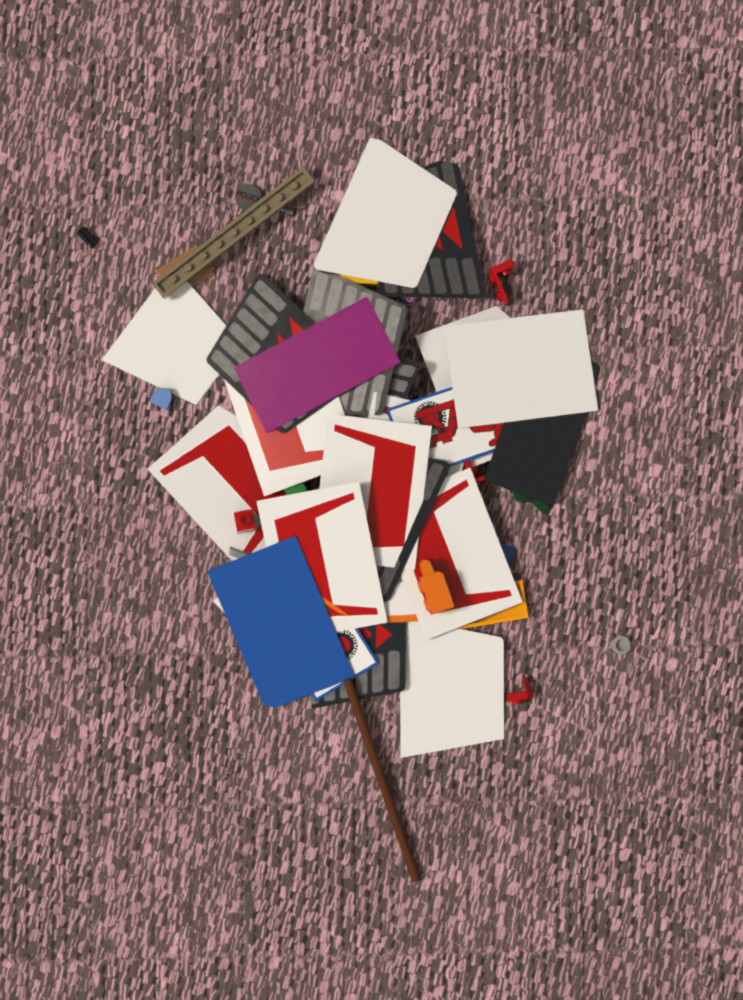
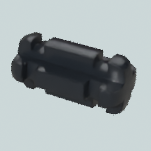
[77,226,99,249]

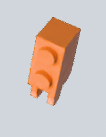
[417,560,454,615]

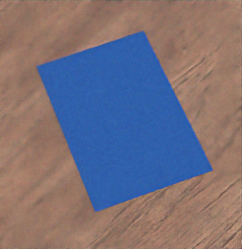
[207,536,355,708]

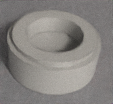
[611,635,631,655]

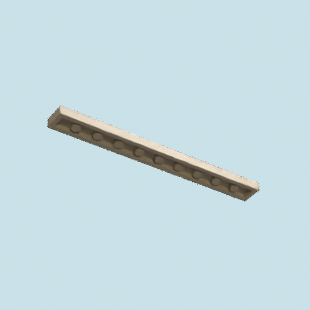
[152,166,315,299]

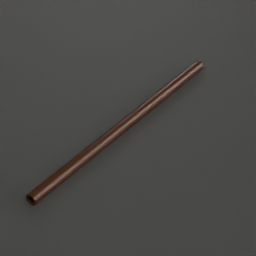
[343,679,421,882]

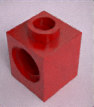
[234,509,257,534]

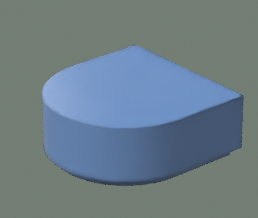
[149,388,172,410]

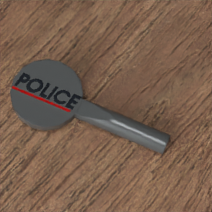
[235,184,295,216]

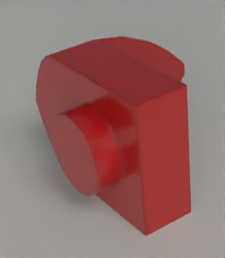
[506,675,534,705]

